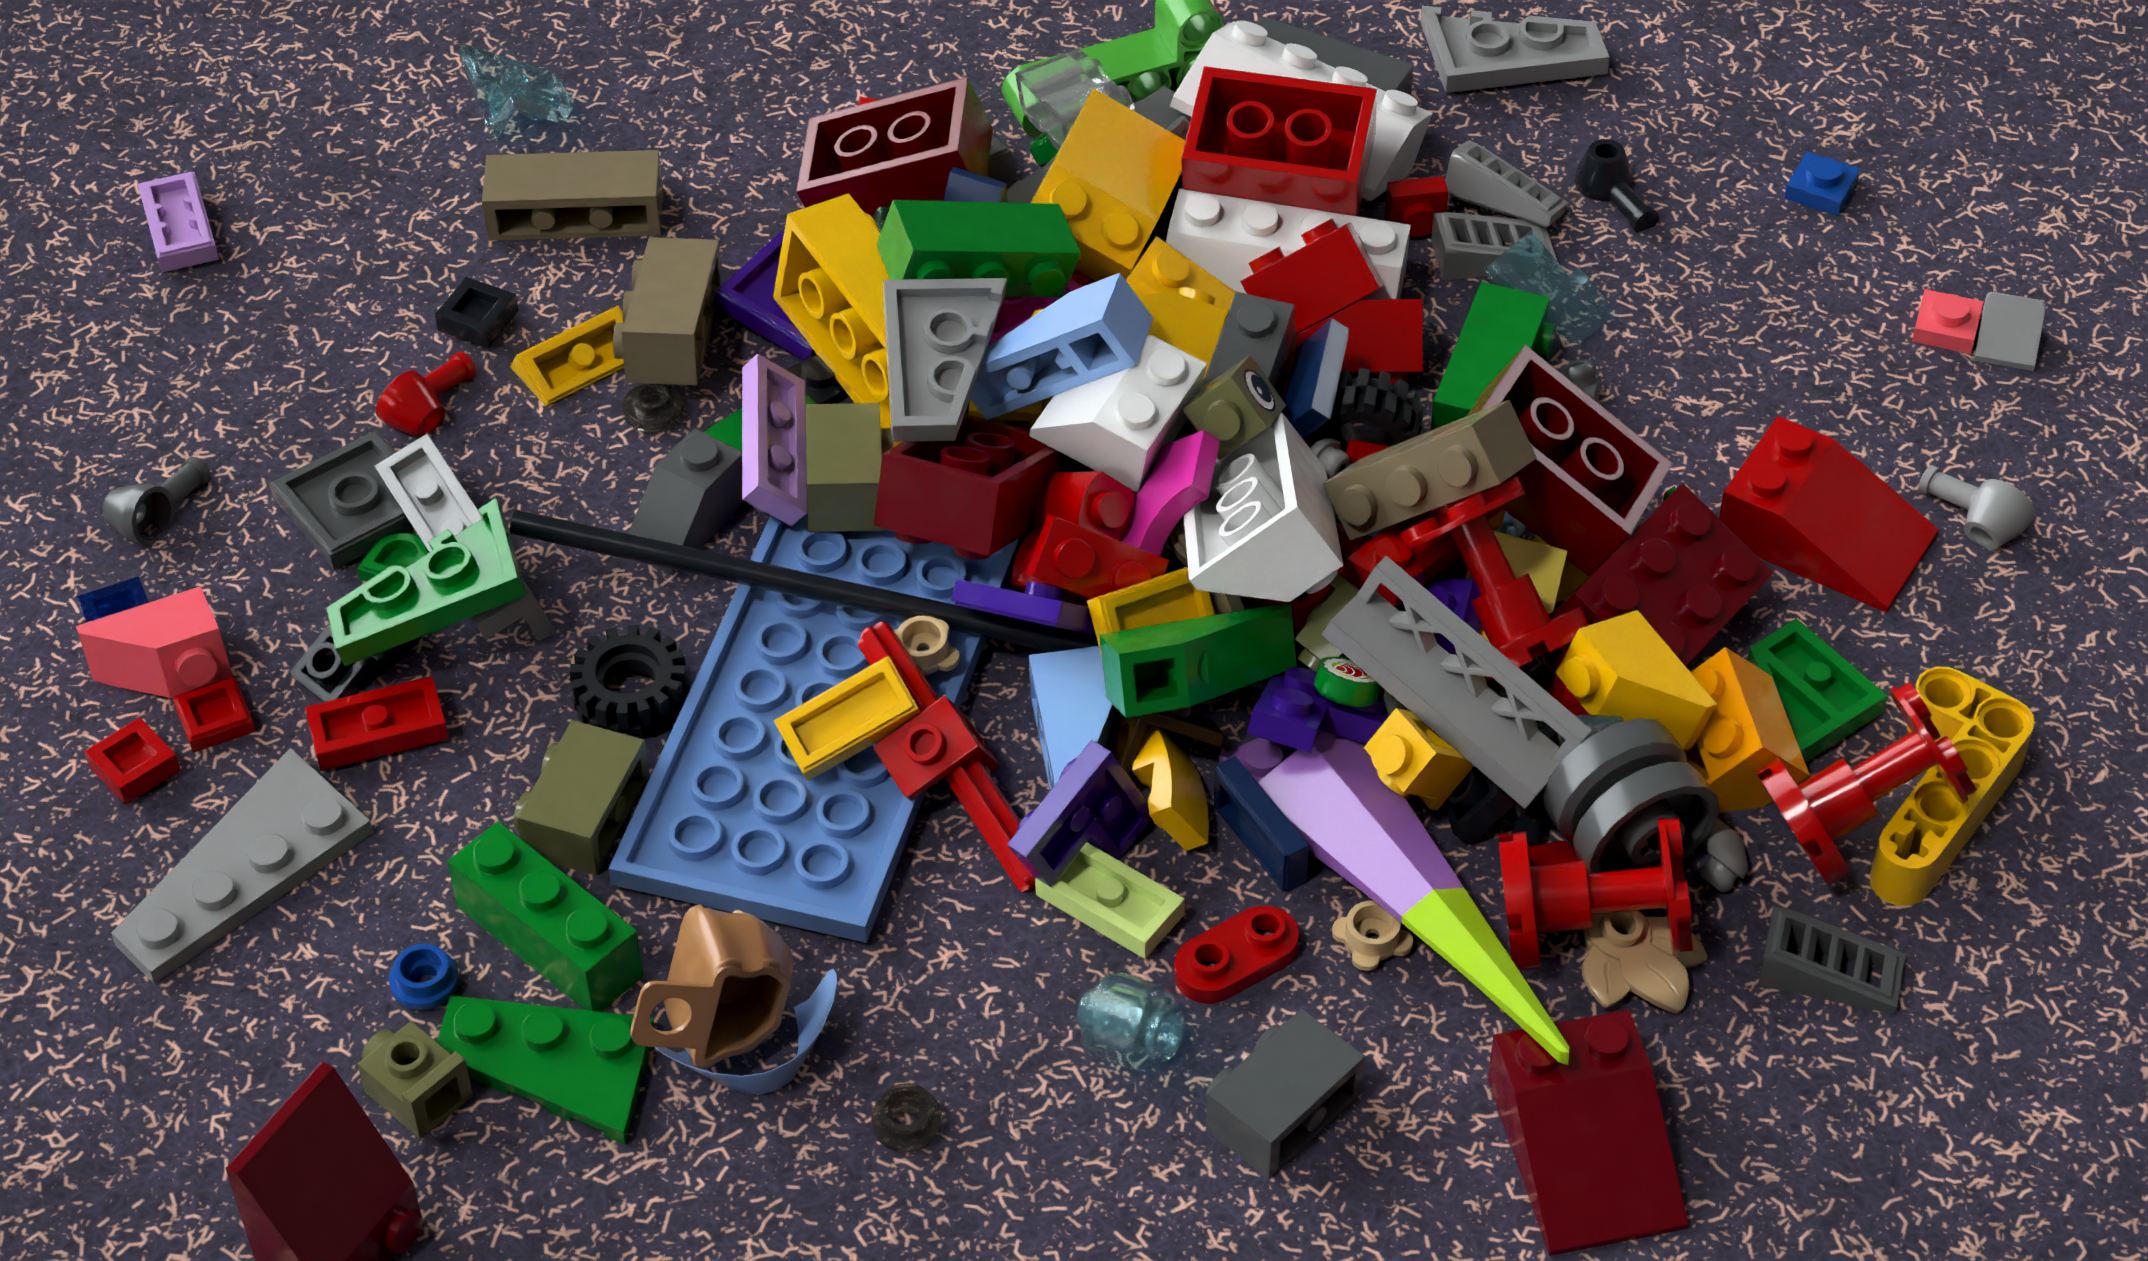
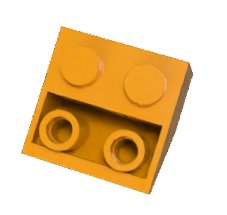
[1684,647,1810,813]

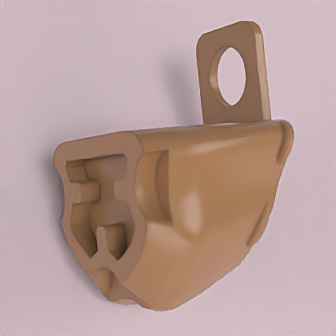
[630,904,793,1070]

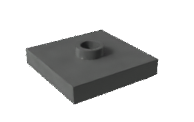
[269,430,414,570]

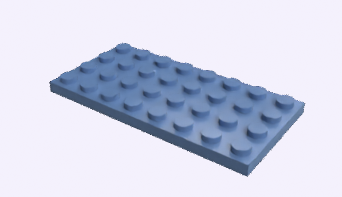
[608,508,1019,943]

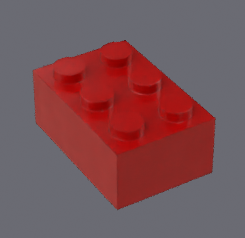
[1181,66,1377,216]

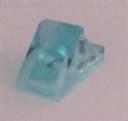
[458,44,574,140]

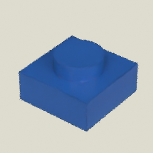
[1784,151,1860,216]

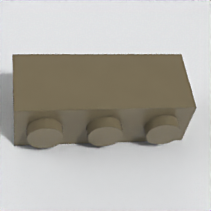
[482,150,663,241]
[613,237,721,385]
[1323,400,1537,541]

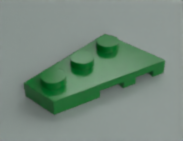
[327,498,526,666]
[437,995,655,1145]

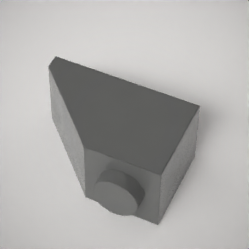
[628,428,746,575]

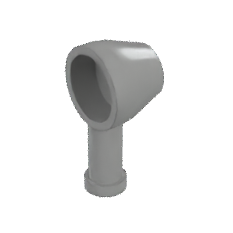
[1918,465,2035,550]

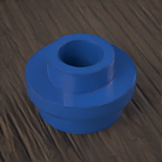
[389,944,459,1010]

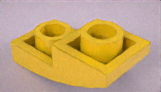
[1132,723,1209,851]

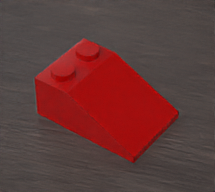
[1719,416,1939,613]

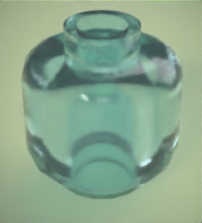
[1077,972,1185,1072]

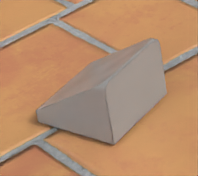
[1974,292,2046,371]

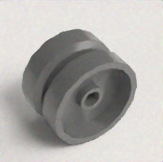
[1542,718,1719,874]

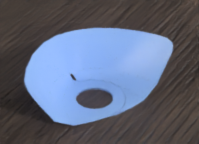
[655,969,837,1095]

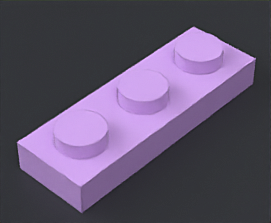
[742,354,807,526]

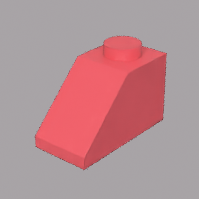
[76,586,233,698]

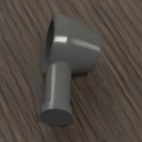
[103,456,211,547]

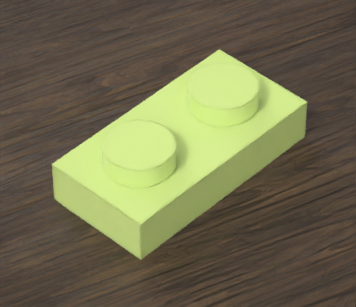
[1035,842,1185,959]

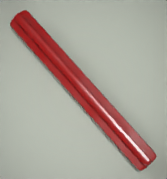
[858,622,1035,893]

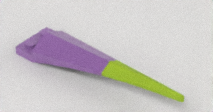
[1219,731,1570,1065]

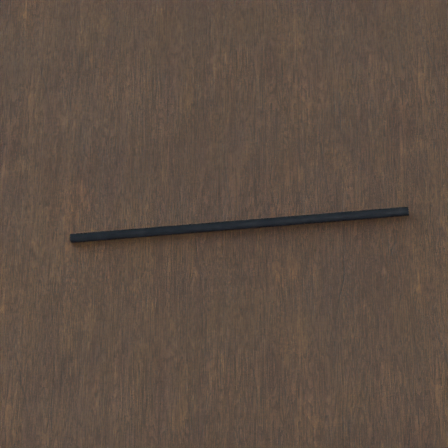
[510,509,1410,711]

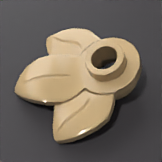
[1581,910,1707,1014]

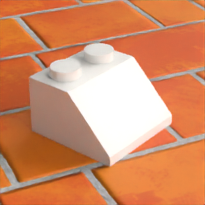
[1029,335,1207,493]

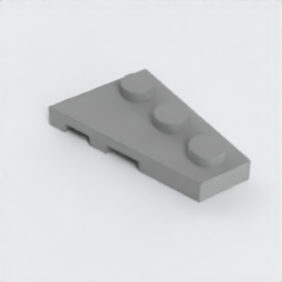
[1421,6,1610,93]
[883,278,1007,442]

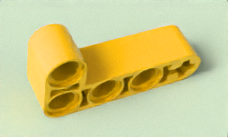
[1870,667,2035,906]

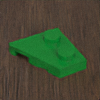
[1747,618,1888,763]

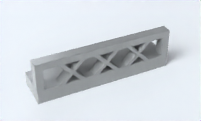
[375,433,556,640]
[1321,555,1592,809]

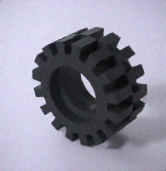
[1309,368,1424,452]
[569,625,689,739]

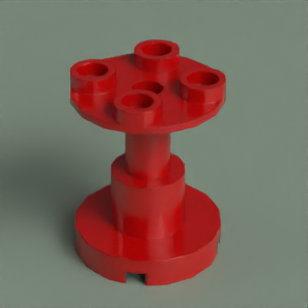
[1400,476,1590,682]
[1755,682,1977,886]
[1499,818,1693,971]

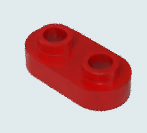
[1174,905,1299,1004]

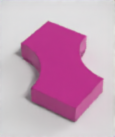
[1120,430,1220,556]

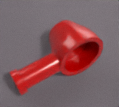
[376,352,476,438]

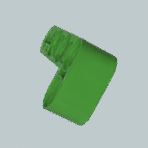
[1001,0,1224,137]

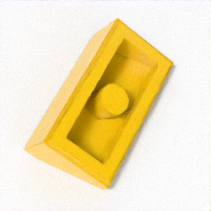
[510,305,624,406]

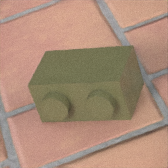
[805,403,893,532]
[514,720,650,876]

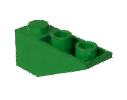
[1100,603,1297,718]

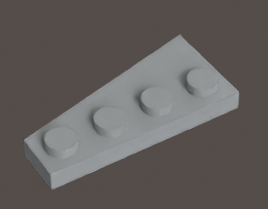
[111,748,373,984]

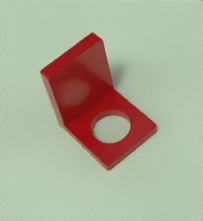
[873,695,1000,800]

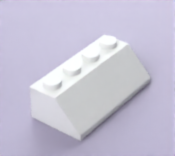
[1170,21,1433,201]
[1166,189,1411,300]
[1184,413,1343,602]

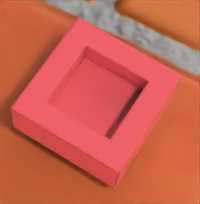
[1912,289,1984,354]

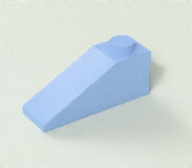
[970,273,1154,420]
[1029,646,1117,790]

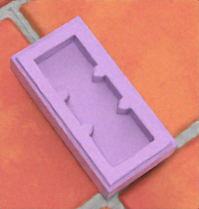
[138,171,219,273]

